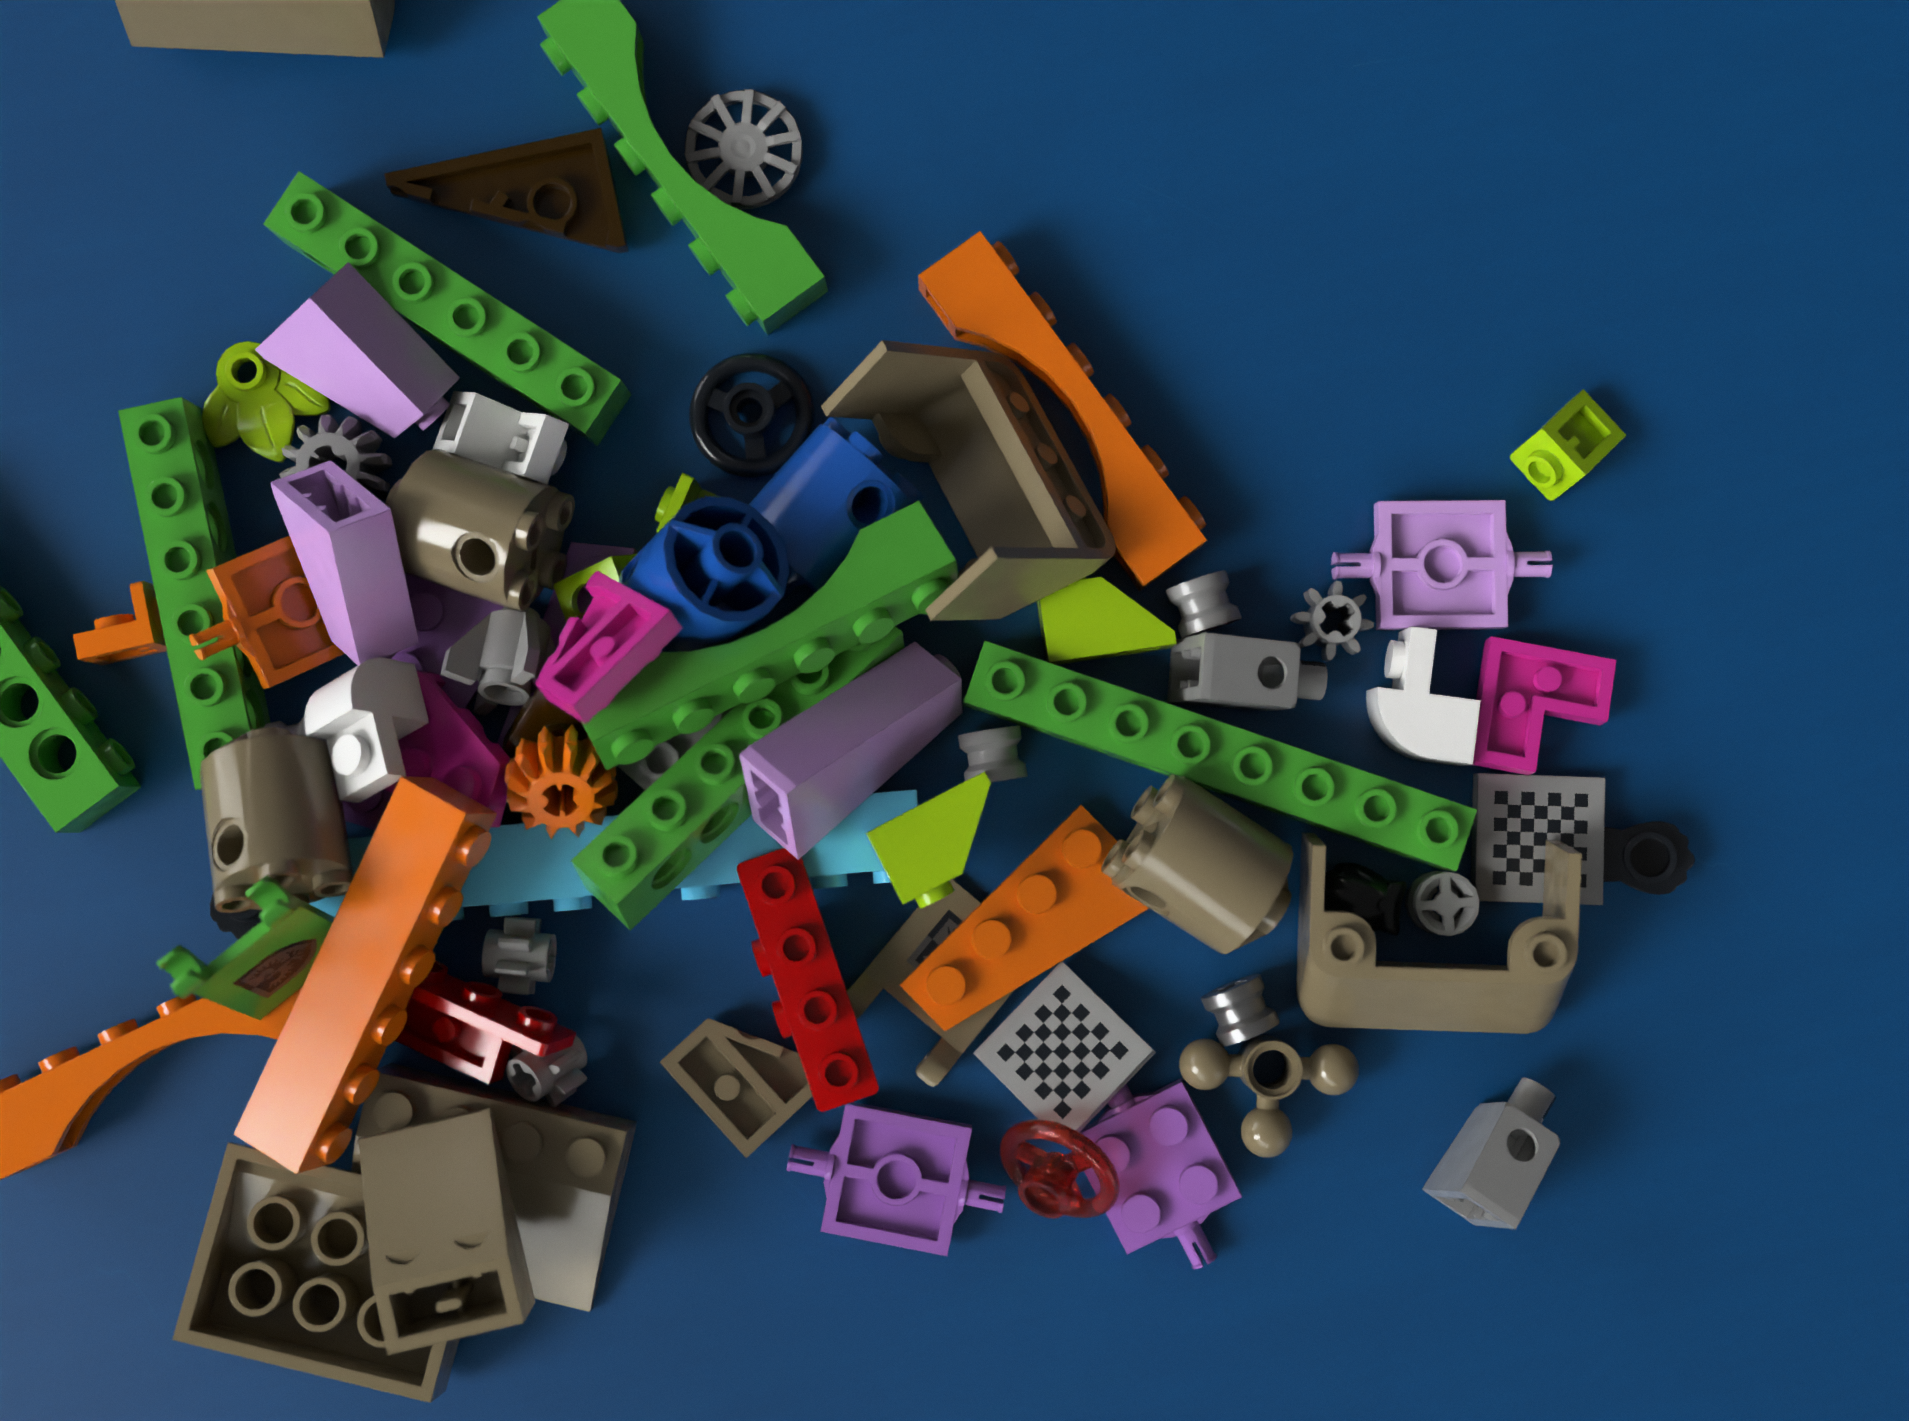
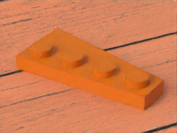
[899,805,1149,1031]

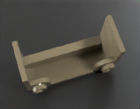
[821,340,1116,621]
[1296,832,1582,1034]

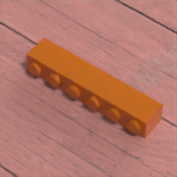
[234,777,497,1174]

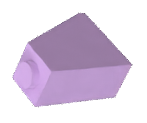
[255,262,460,438]
[270,460,419,665]

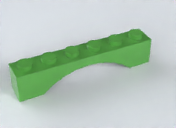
[537,0,828,335]
[582,501,959,771]

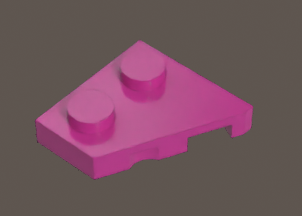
[535,571,683,724]
[384,670,511,828]

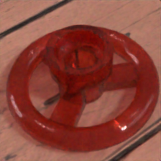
[1000,1119,1120,1219]

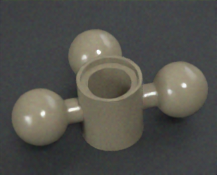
[1179,1035,1359,1158]

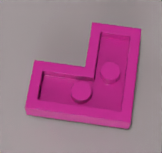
[1472,636,1617,775]

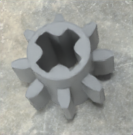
[1290,581,1374,662]
[482,916,557,995]
[506,1035,587,1107]

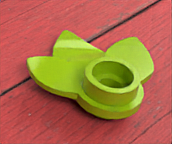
[202,341,331,463]

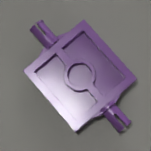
[1070,1078,1242,1270]
[786,1102,1007,1256]

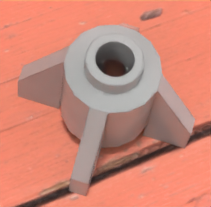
[440,607,556,716]

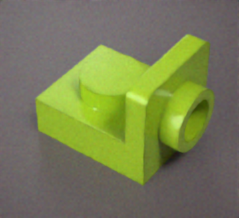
[1510,389,1626,501]

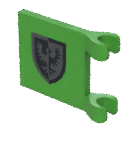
[156,875,335,1020]

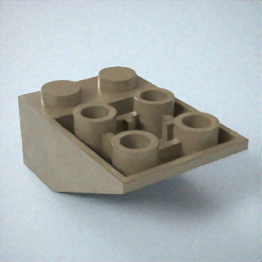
[358,1108,535,1355]

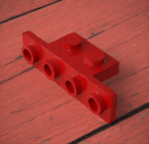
[737,848,879,1112]
[395,960,576,1085]

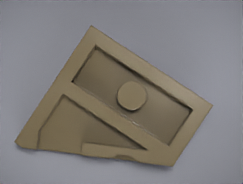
[659,1018,813,1158]

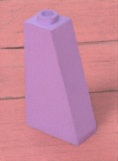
[739,642,963,860]

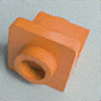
[73,581,167,666]

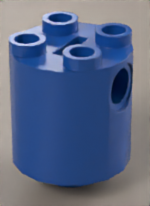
[749,417,924,600]
[619,496,789,652]

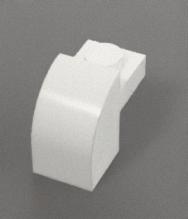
[432,391,569,484]
[1366,626,1481,766]
[304,657,429,803]

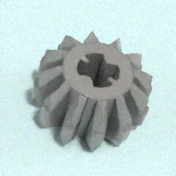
[279,414,392,493]

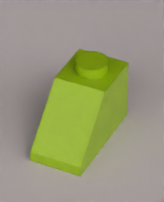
[1036,577,1177,665]
[865,772,991,909]

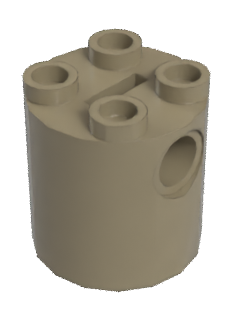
[385,449,575,611]
[200,727,353,913]
[1101,774,1294,955]

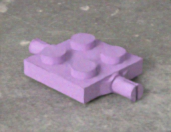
[1331,500,1552,630]

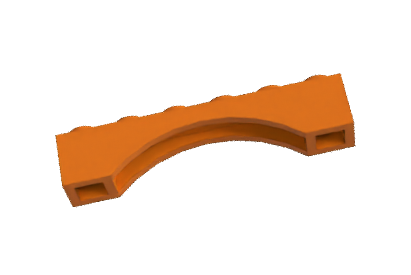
[918,231,1207,592]
[0,987,302,1180]

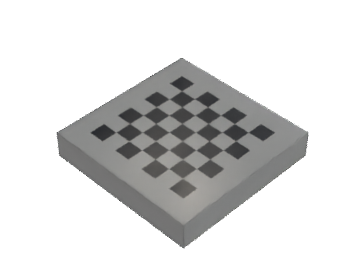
[1471,773,1605,905]
[973,961,1156,1146]

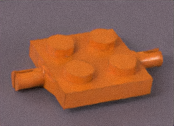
[189,535,345,689]

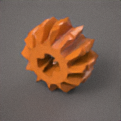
[504,725,618,839]

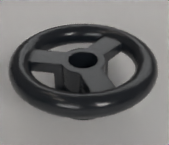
[689,353,815,478]

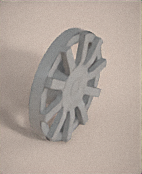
[684,89,803,209]

